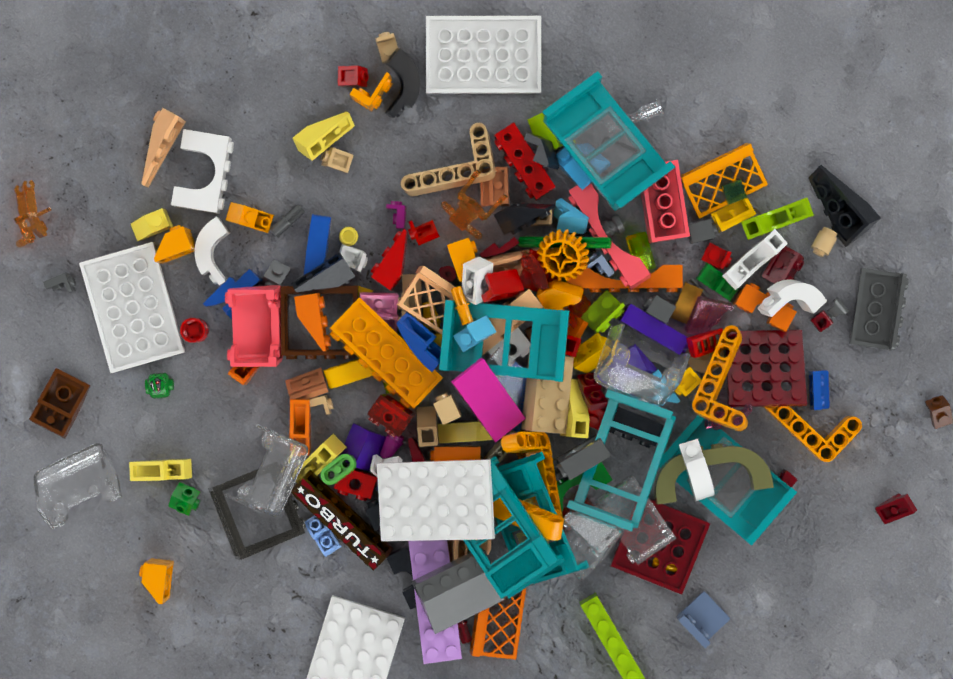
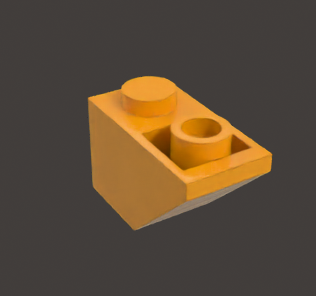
[226,202,274,233]
[536,279,584,310]

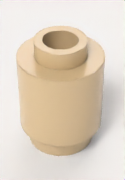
[811,227,837,257]

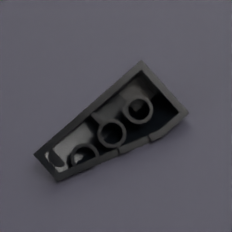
[808,165,881,247]

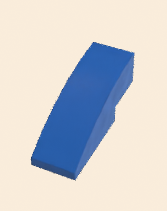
[304,214,331,275]
[203,269,262,307]
[396,312,441,372]

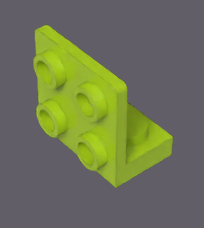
[580,290,625,333]

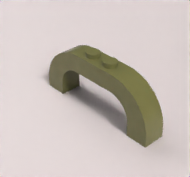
[654,443,774,505]

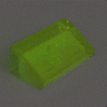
[626,231,656,270]

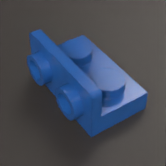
[809,370,830,410]

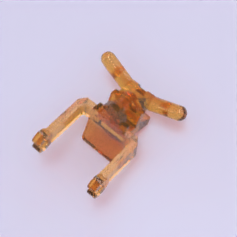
[441,169,508,240]
[14,180,52,248]

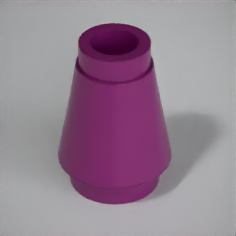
[379,431,404,459]

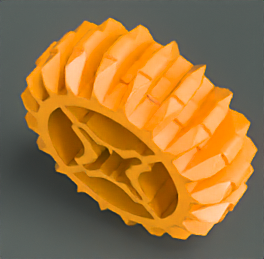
[537,229,590,281]

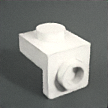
[339,244,368,272]

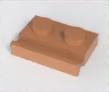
[480,166,510,207]
[285,368,328,400]

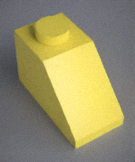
[131,208,173,242]

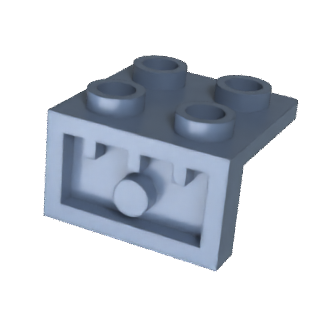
[676,591,730,648]

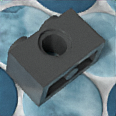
[643,295,676,324]

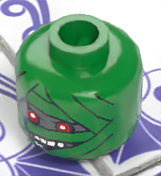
[145,373,174,399]

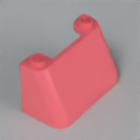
[225,285,283,367]

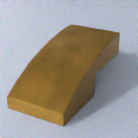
[670,282,703,325]

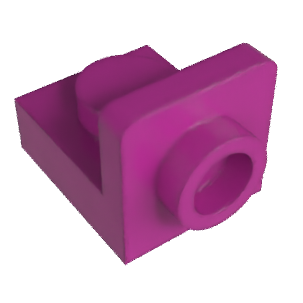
[386,201,406,230]

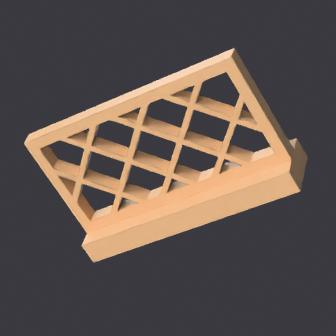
[397,266,468,335]

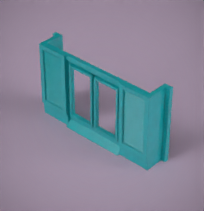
[439,300,569,382]
[463,456,566,599]

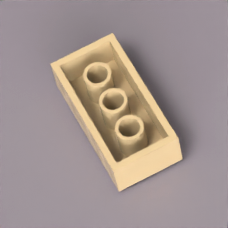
[521,353,574,434]

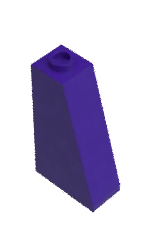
[618,304,688,355]

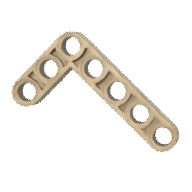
[401,123,496,196]

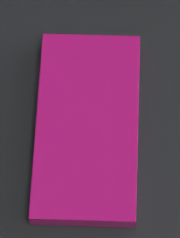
[451,358,526,442]

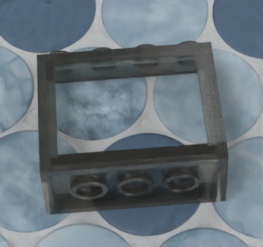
[208,462,306,560]

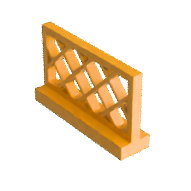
[680,143,768,219]

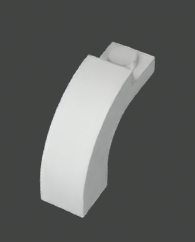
[194,216,230,286]
[722,229,788,290]
[758,280,827,317]
[679,439,714,501]

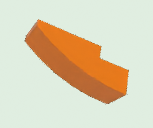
[289,399,311,456]

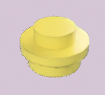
[339,227,358,246]

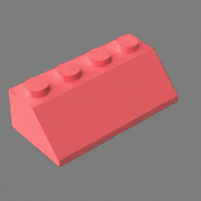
[641,160,690,244]

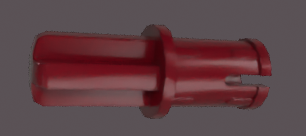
[458,620,472,644]

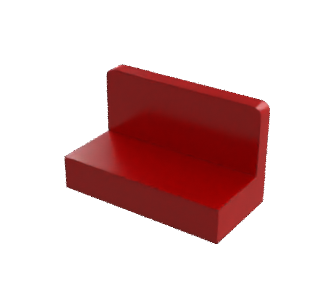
[481,269,524,303]

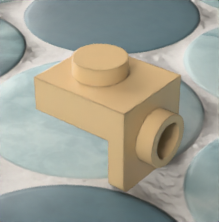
[308,395,334,415]

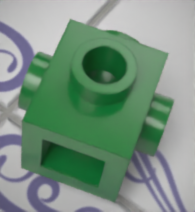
[168,482,201,516]

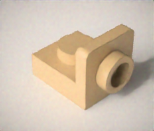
[375,32,398,63]
[321,147,353,173]

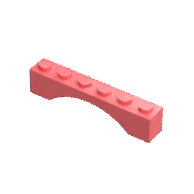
[568,183,651,290]

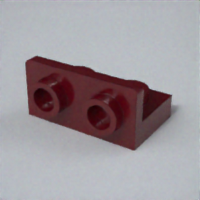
[761,246,804,284]

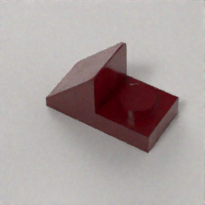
[875,493,917,524]

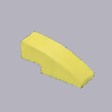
[129,459,192,481]

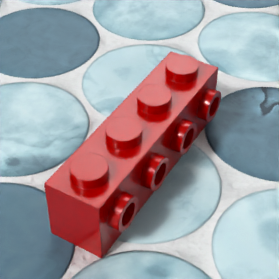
[493,122,556,201]

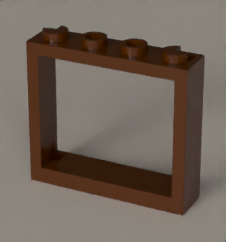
[281,286,358,359]

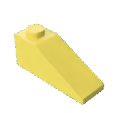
[293,112,355,161]
[437,421,492,443]
[290,434,347,483]

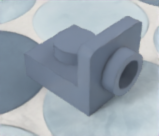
[586,250,615,277]

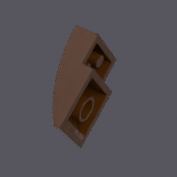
[29,368,90,439]

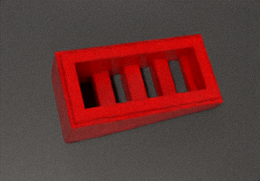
[686,328,723,358]

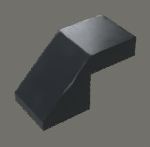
[524,133,559,170]

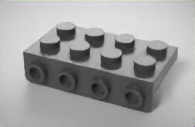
[849,268,909,350]

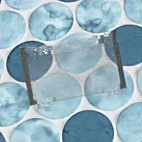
[593,474,676,565]
[550,511,624,582]

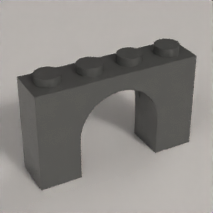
[557,434,611,480]

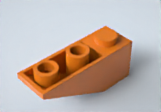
[294,293,331,351]

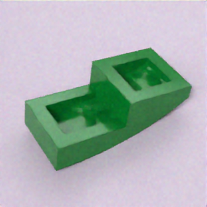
[696,263,739,301]

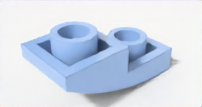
[303,515,342,557]

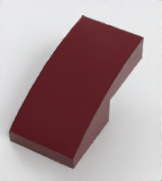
[479,237,519,258]

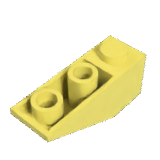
[560,379,590,438]

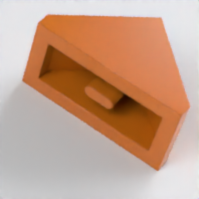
[228,367,259,385]

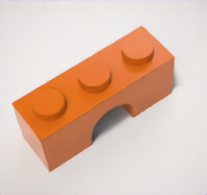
[733,283,797,332]

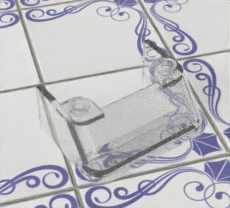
[594,323,691,407]
[225,424,308,516]

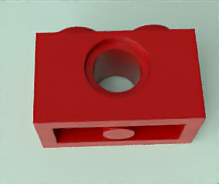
[334,466,378,501]

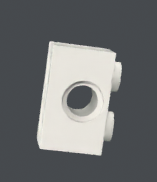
[462,257,493,305]
[488,328,531,366]

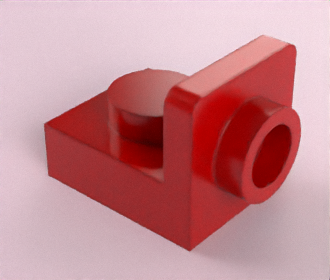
[338,65,369,87]
[700,243,732,270]

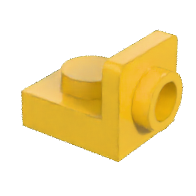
[671,367,702,397]

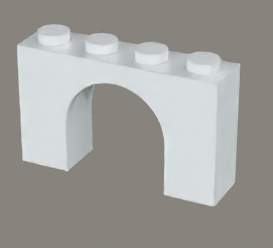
[171,129,234,214]

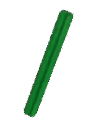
[518,237,612,248]

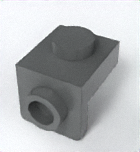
[261,259,291,286]

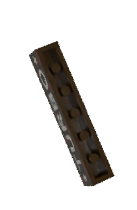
[290,470,394,571]

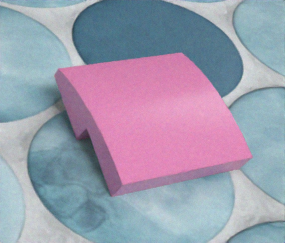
[359,292,399,333]

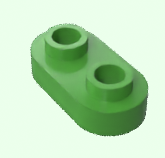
[321,454,356,485]

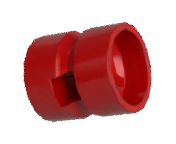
[180,318,209,343]

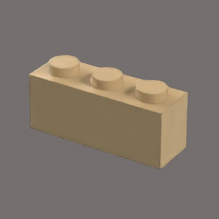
[433,392,462,425]

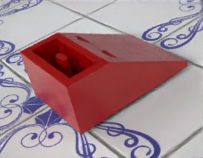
[370,229,408,291]

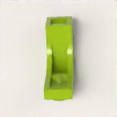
[741,198,814,240]

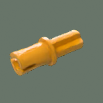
[451,286,474,325]

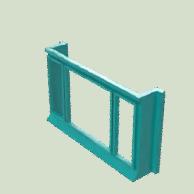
[567,389,676,532]

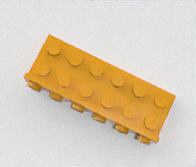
[329,297,443,409]

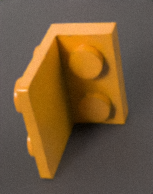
[350,72,393,112]

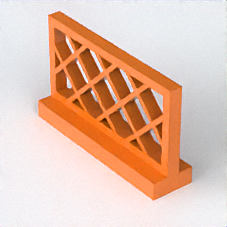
[469,588,526,660]

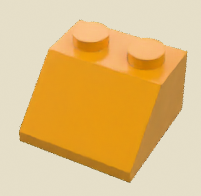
[154,225,195,264]
[447,238,478,283]
[139,558,174,604]

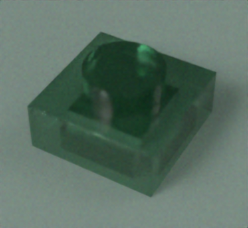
[721,179,747,204]

